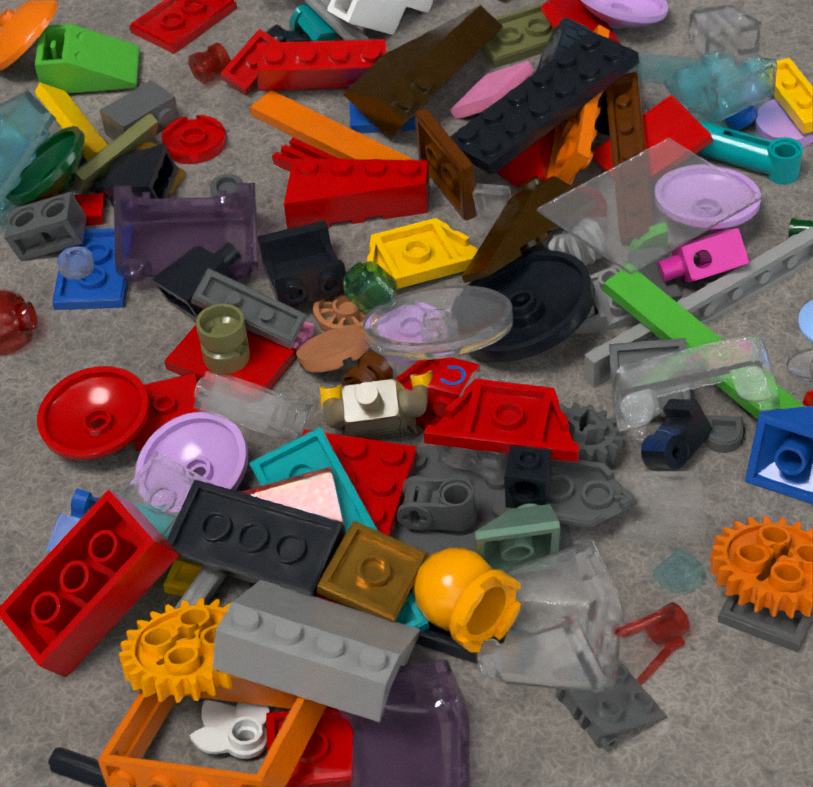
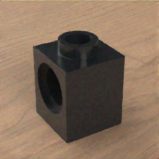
[504,445,552,509]

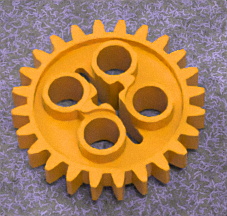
[119,598,243,703]

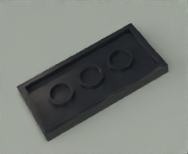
[167,479,346,597]

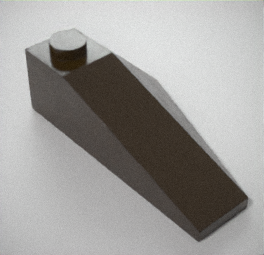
[461,176,597,283]

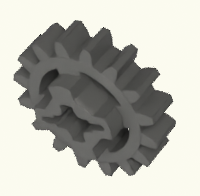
[559,402,624,464]

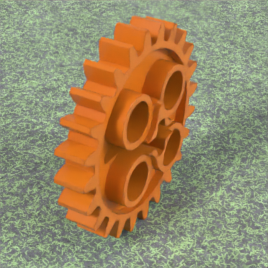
[709,516,813,618]

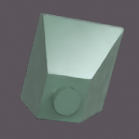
[475,504,560,574]

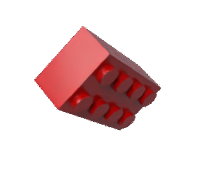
[0,489,180,677]

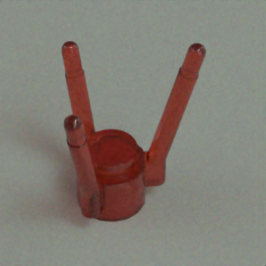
[581,602,690,684]

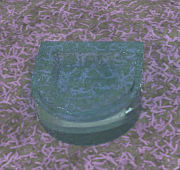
[652,547,703,594]

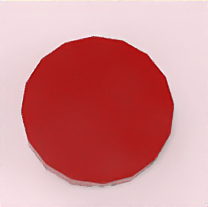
[161,115,227,164]

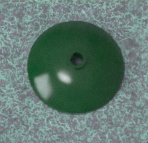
[4,126,85,205]

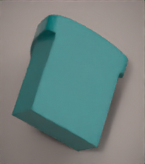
[289,4,339,41]

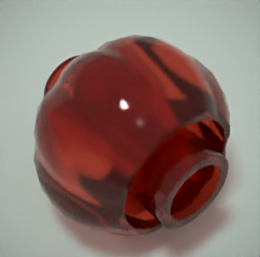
[0,289,38,355]

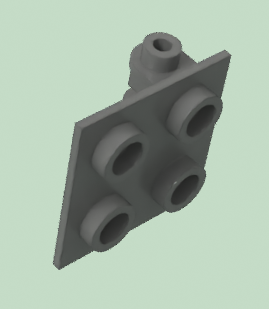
[551,657,667,751]

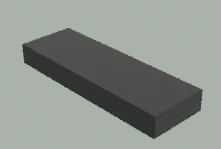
[191,268,307,350]

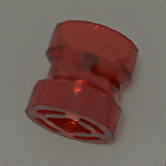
[188,42,231,84]

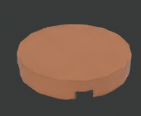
[296,326,370,373]

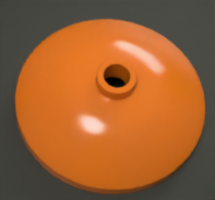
[0,0,58,71]

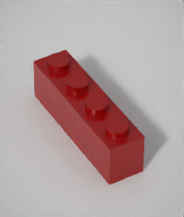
[256,39,386,91]

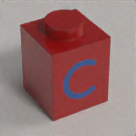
[427,355,480,417]

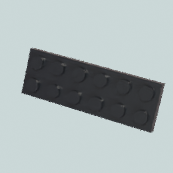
[450,31,640,175]

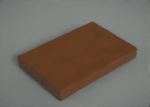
[415,108,477,221]

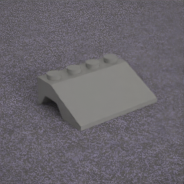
[212,580,420,722]

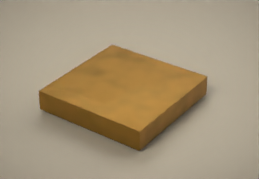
[316,520,429,623]

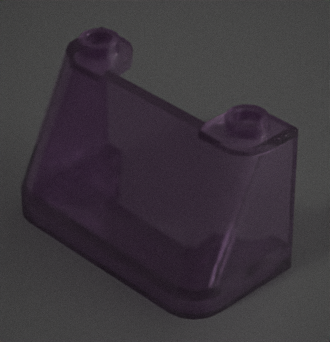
[113,183,259,282]
[339,660,469,787]

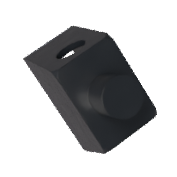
[93,144,178,213]
[152,242,242,320]

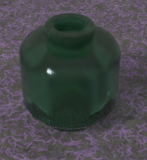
[343,261,397,315]

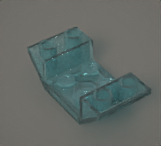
[663,50,778,124]

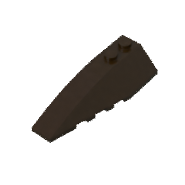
[343,5,503,140]

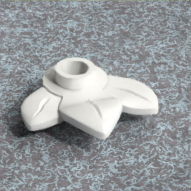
[190,700,270,759]

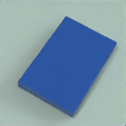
[52,228,136,310]

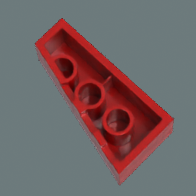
[284,158,430,229]

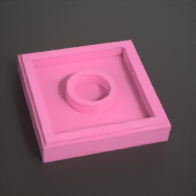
[450,61,534,119]

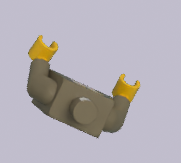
[319,370,433,440]

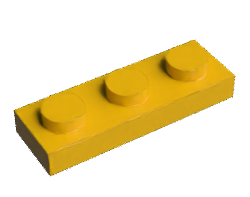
[759,57,813,134]

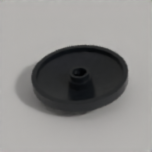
[451,250,595,362]

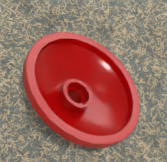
[37,366,150,460]

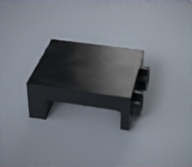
[257,220,349,307]

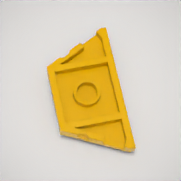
[363,218,478,298]

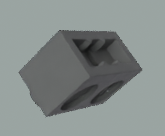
[4,192,87,261]

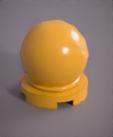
[413,548,522,652]

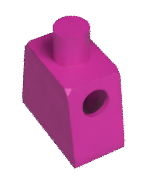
[657,228,750,282]

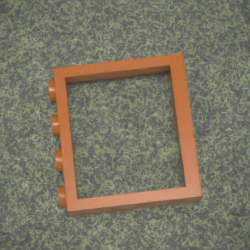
[98,677,327,787]

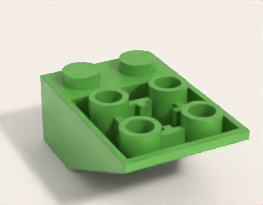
[35,24,140,93]

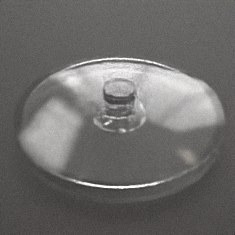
[363,285,514,360]

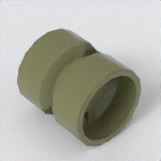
[196,303,250,374]

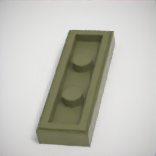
[74,113,158,194]

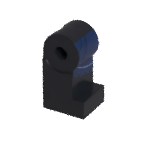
[641,399,713,470]

